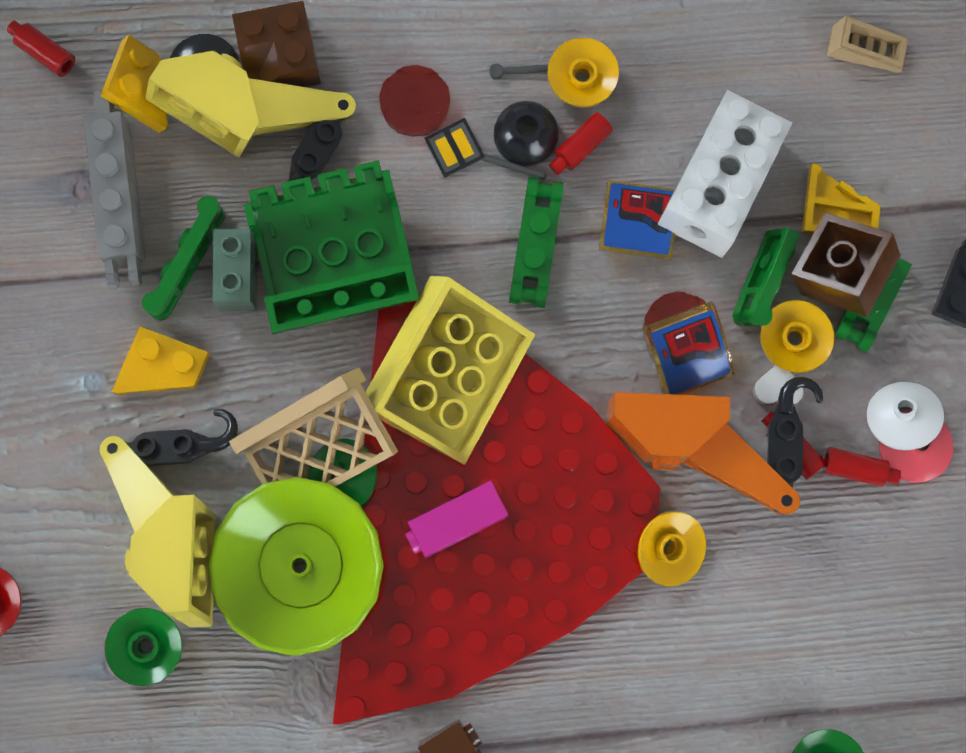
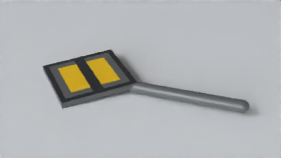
[424,118,547,179]

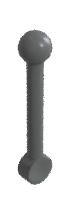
[489,63,548,79]

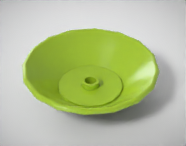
[208,477,384,656]

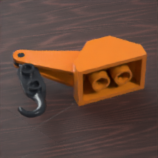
[607,377,823,515]

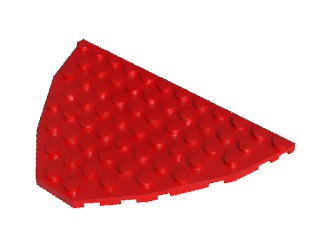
[333,293,660,725]

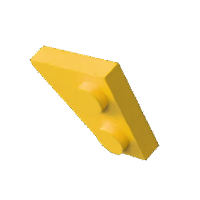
[100,34,168,133]
[801,163,881,236]
[111,326,210,396]

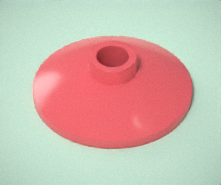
[879,409,953,482]

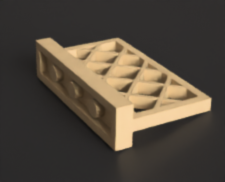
[229,367,398,486]

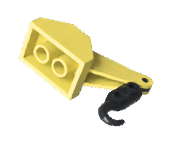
[145,51,356,195]
[100,409,238,628]

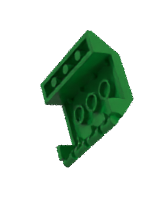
[244,160,419,335]

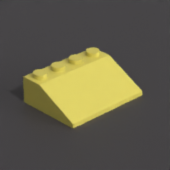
[358,276,536,465]

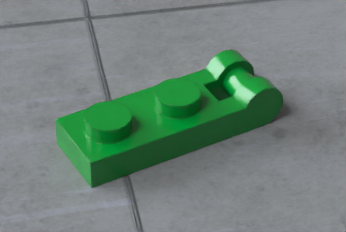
[732,228,800,327]
[834,258,912,353]

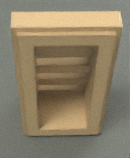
[827,16,908,72]

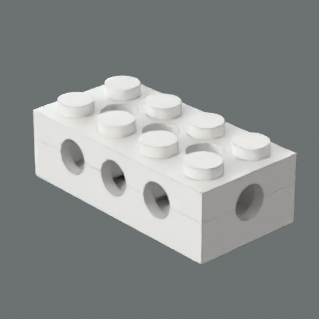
[658,90,792,258]

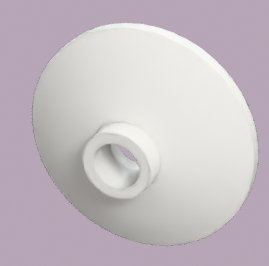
[867,382,944,450]

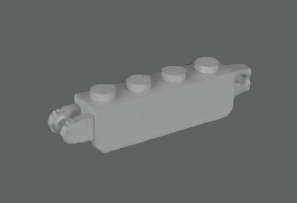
[83,90,145,290]

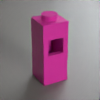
[405,481,508,558]

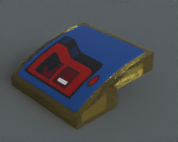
[598,180,675,260]
[643,301,735,395]

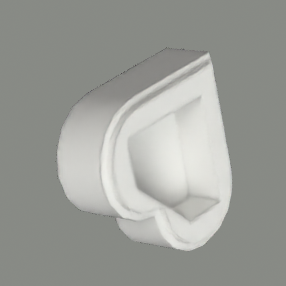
[752,365,803,405]

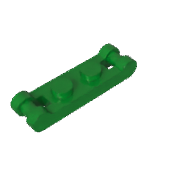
[509,177,564,308]
[142,196,225,321]

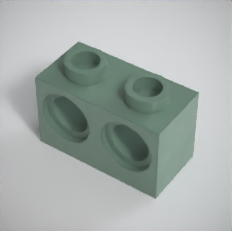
[212,228,257,311]

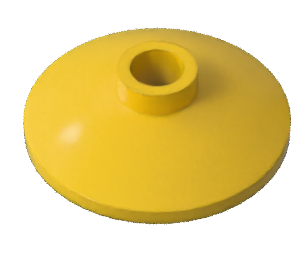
[547,38,619,107]
[760,300,834,373]
[638,511,706,587]

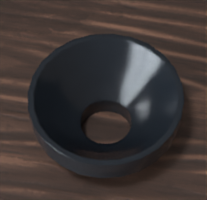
[493,101,559,166]

